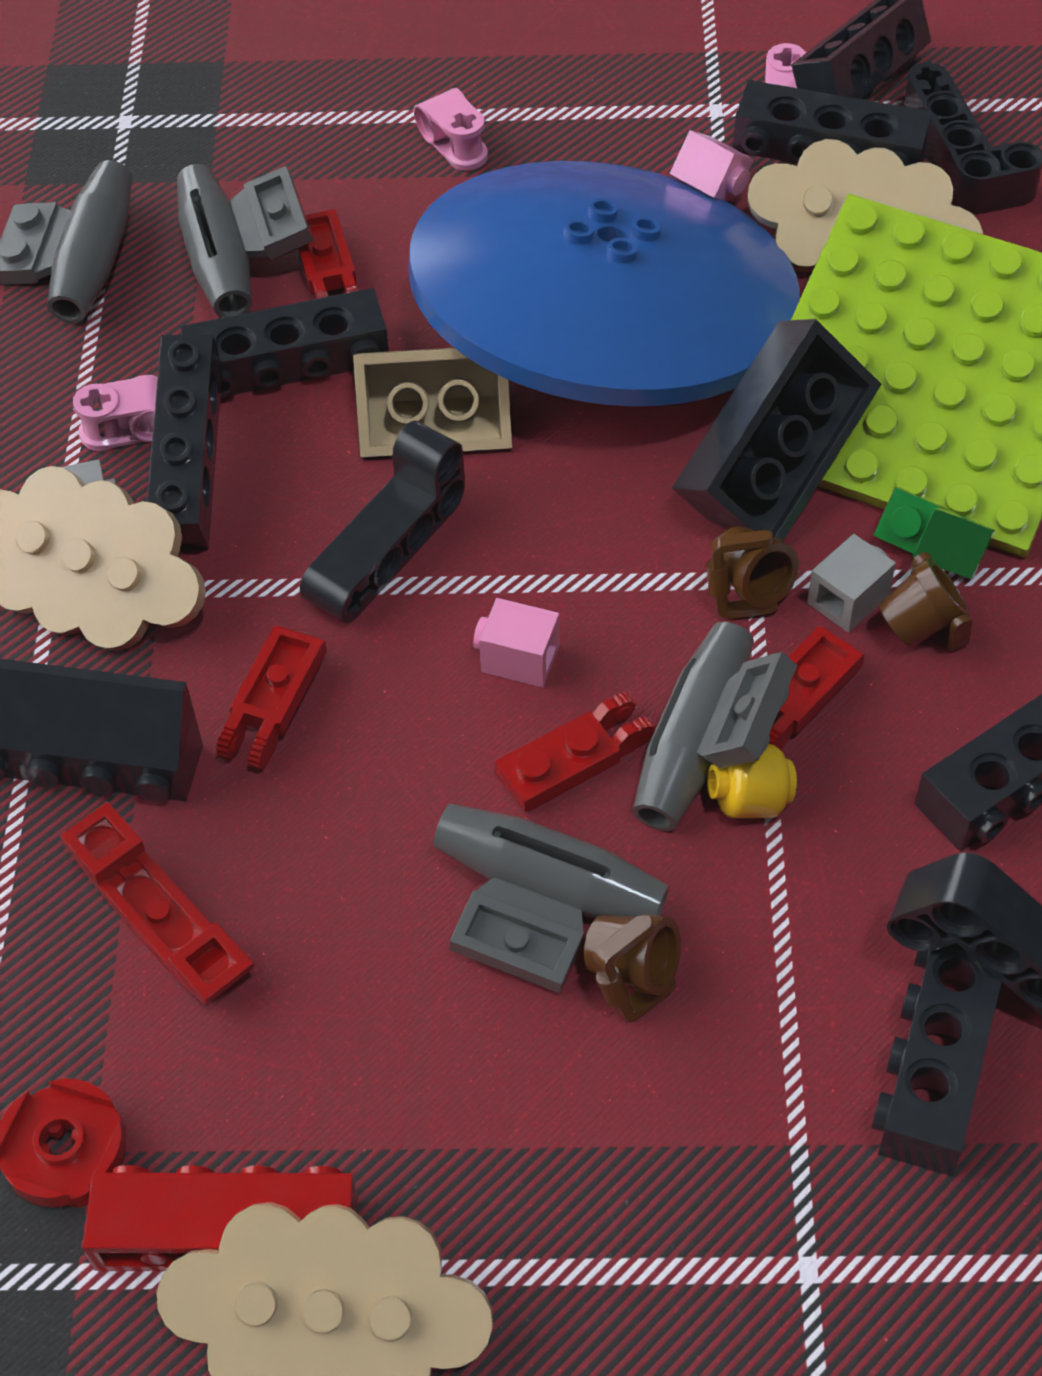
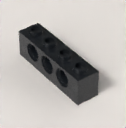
[791,0,932,100]
[733,80,932,167]
[181,288,389,398]
[147,335,223,550]
[915,694,1042,852]
[871,943,1001,1177]

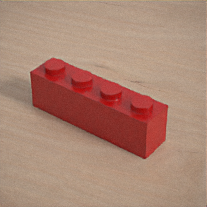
[82,1165,358,1271]

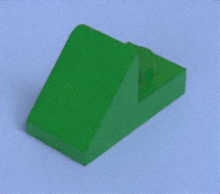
[873,487,996,579]

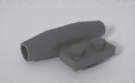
[0,160,132,323]
[177,164,314,318]
[633,622,797,831]
[433,803,669,994]

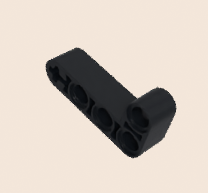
[903,62,1042,215]
[300,420,465,623]
[887,853,1042,1016]

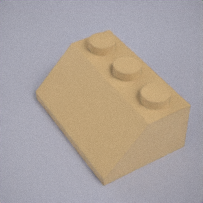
[353,348,512,457]

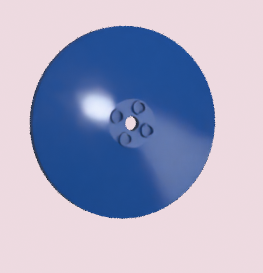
[408,161,800,406]

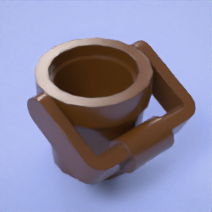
[706,526,799,619]
[879,552,972,651]
[584,914,681,1022]

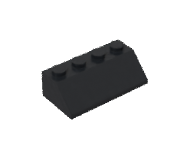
[672,319,882,541]
[0,658,203,802]

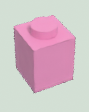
[669,130,754,202]
[473,598,560,687]

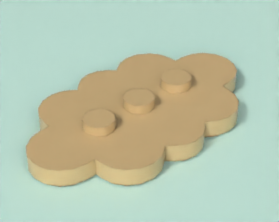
[748,139,983,272]
[0,466,206,651]
[157,1202,493,1376]

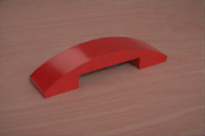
[60,801,254,1005]

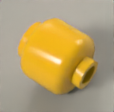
[707,744,797,819]

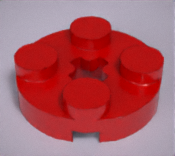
[0,1078,126,1208]

